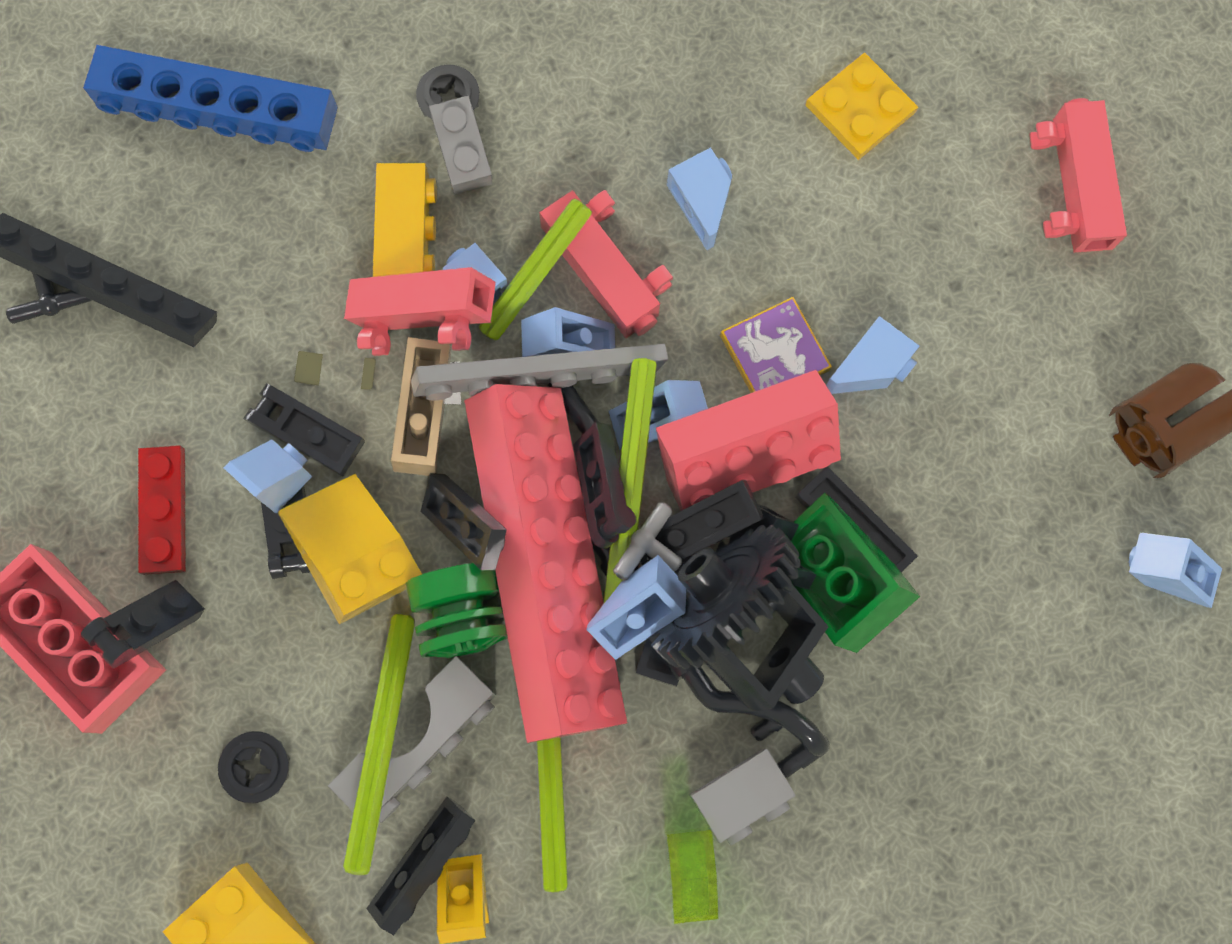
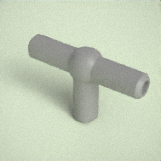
[613,502,682,580]

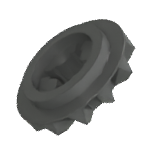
[416,65,480,119]

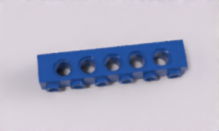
[83,45,338,152]

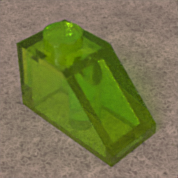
[665,827,719,924]

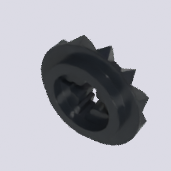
[218,731,290,803]

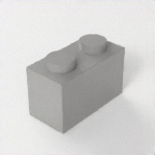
[429,95,492,195]
[689,749,796,845]

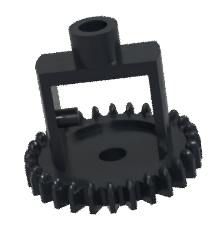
[649,525,829,711]

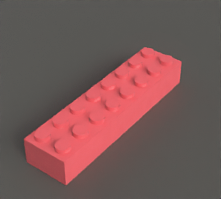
[464,384,627,743]

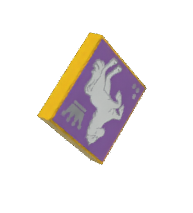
[720,297,832,393]

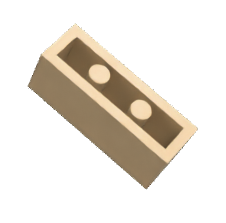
[391,337,451,476]

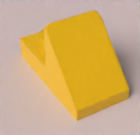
[437,854,489,944]

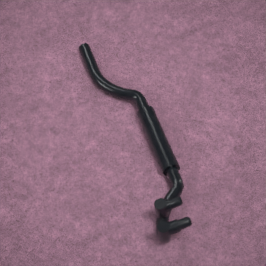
[548,383,830,778]

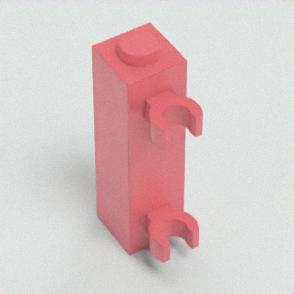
[1029,98,1127,253]
[539,190,673,338]
[344,267,496,356]

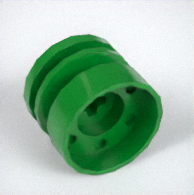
[406,563,508,658]

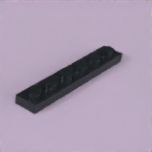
[0,213,217,347]

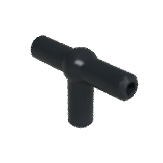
[6,272,92,324]

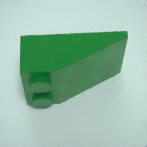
[791,493,920,653]

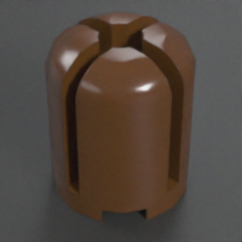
[1109,363,1232,478]

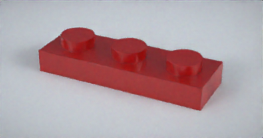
[138,445,186,575]

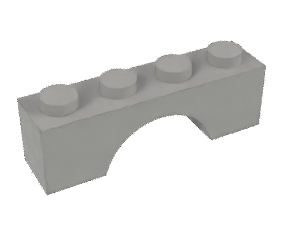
[328,656,496,823]

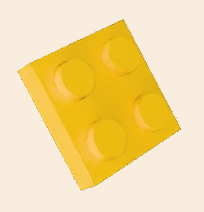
[805,52,918,160]

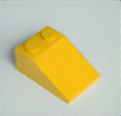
[278,474,422,625]
[162,863,315,944]

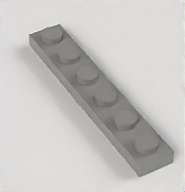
[411,344,668,401]

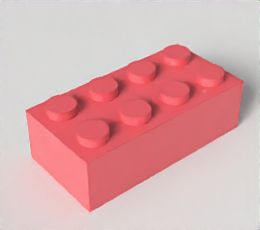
[656,370,841,511]
[0,544,166,734]

